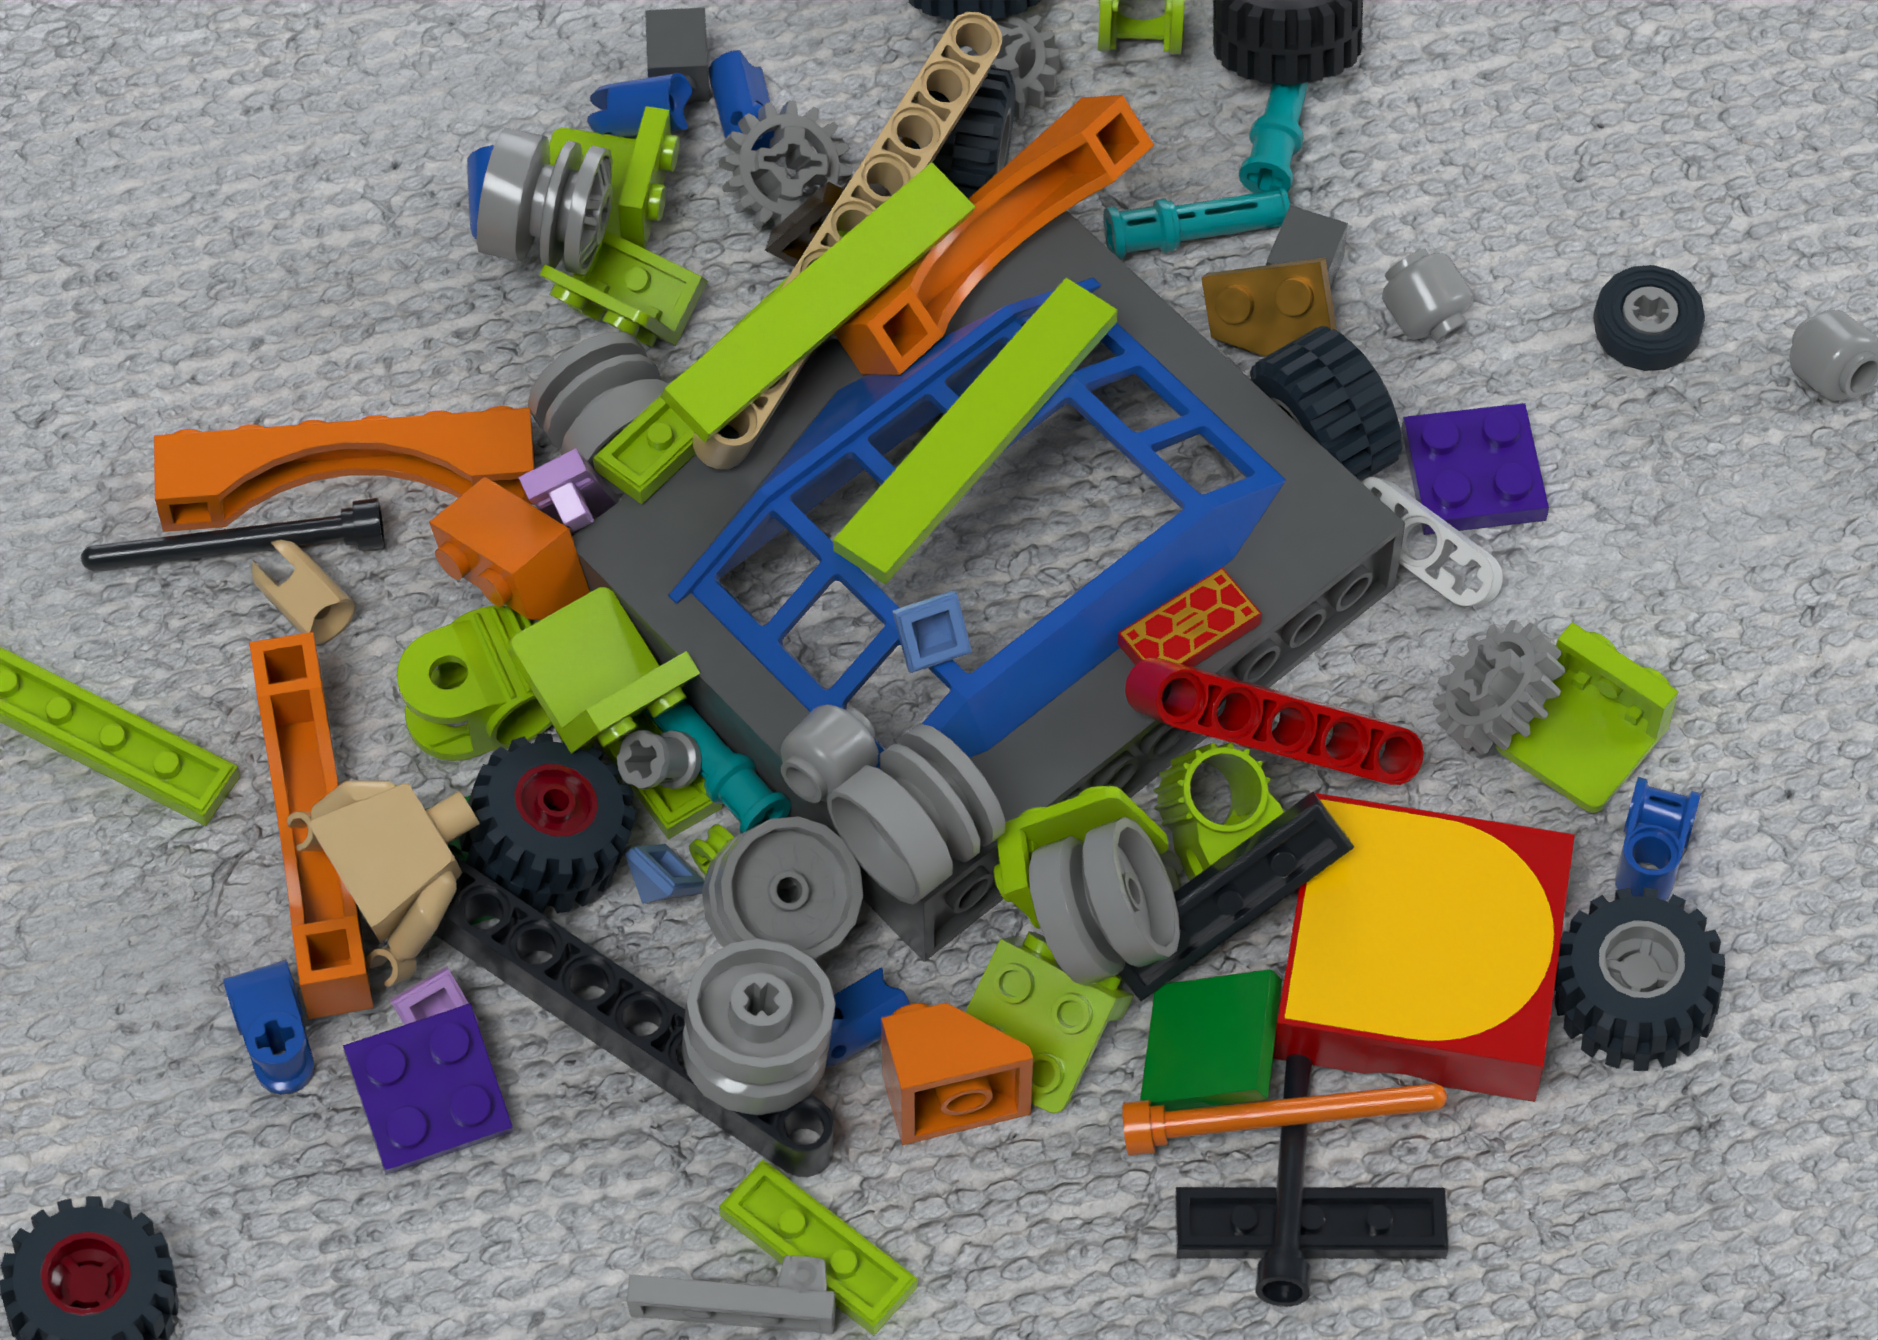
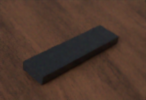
[1118,792,1354,1002]
[1175,1187,1448,1259]

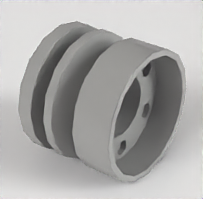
[477,127,613,275]
[528,332,669,497]
[827,723,1005,905]

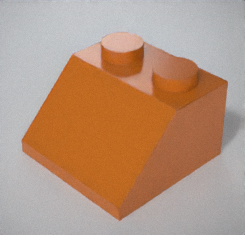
[429,477,590,620]
[881,1003,1033,1145]

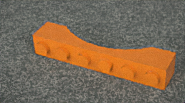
[834,95,1154,375]
[154,406,536,532]
[249,632,374,1020]

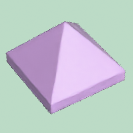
[390,966,480,1025]

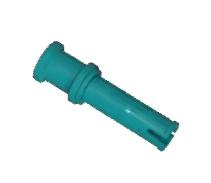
[1239,83,1309,193]
[1103,187,1290,260]
[644,700,791,834]

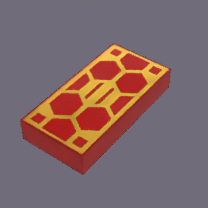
[1117,567,1262,667]

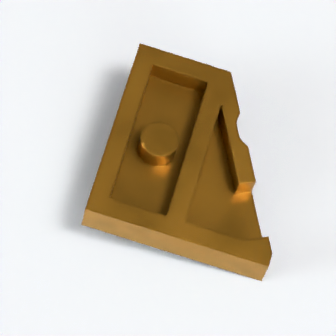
[1201,258,1337,357]

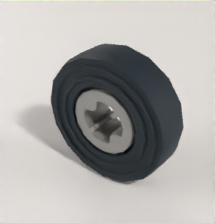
[1593,265,1705,371]

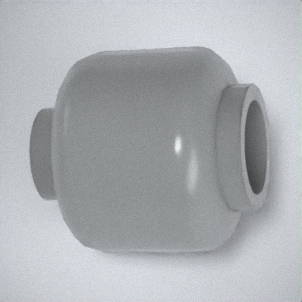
[1382,248,1473,343]
[1790,310,1878,401]
[780,705,878,803]

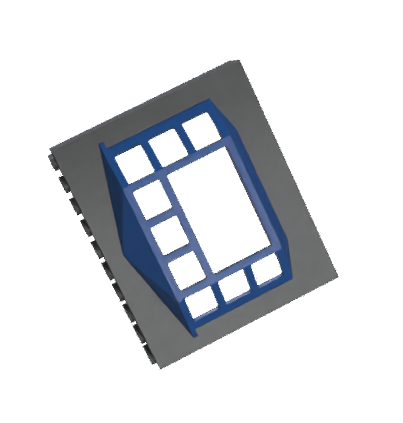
[571,210,1405,962]

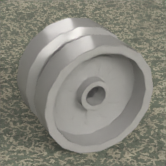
[702,817,863,959]
[1029,817,1180,986]
[681,939,836,1115]

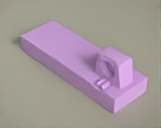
[519,448,620,535]

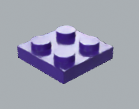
[1401,403,1549,535]
[343,1003,513,1175]

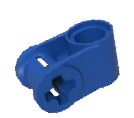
[1615,777,1701,901]
[223,959,315,1095]

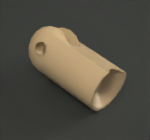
[251,540,355,645]

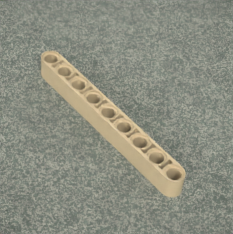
[693,12,1002,469]

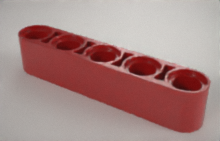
[1125,658,1424,785]

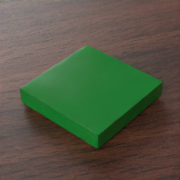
[1140,969,1282,1112]

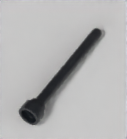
[81,498,385,571]
[1255,1054,1312,1307]

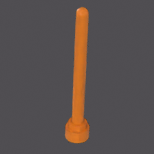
[1122,1084,1447,1156]

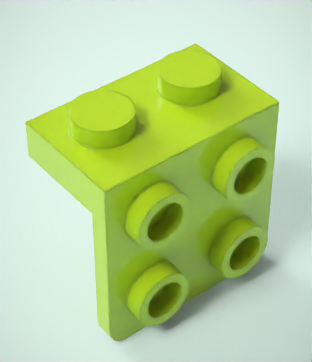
[549,106,680,249]
[539,230,708,348]
[507,587,700,754]
[1495,622,1679,813]
[994,786,1169,929]
[965,931,1134,1113]

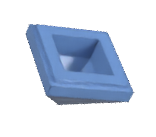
[892,590,972,673]
[625,844,704,904]

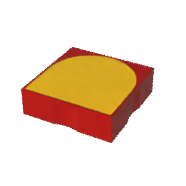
[1273,793,1575,1102]

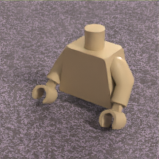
[287,780,480,987]

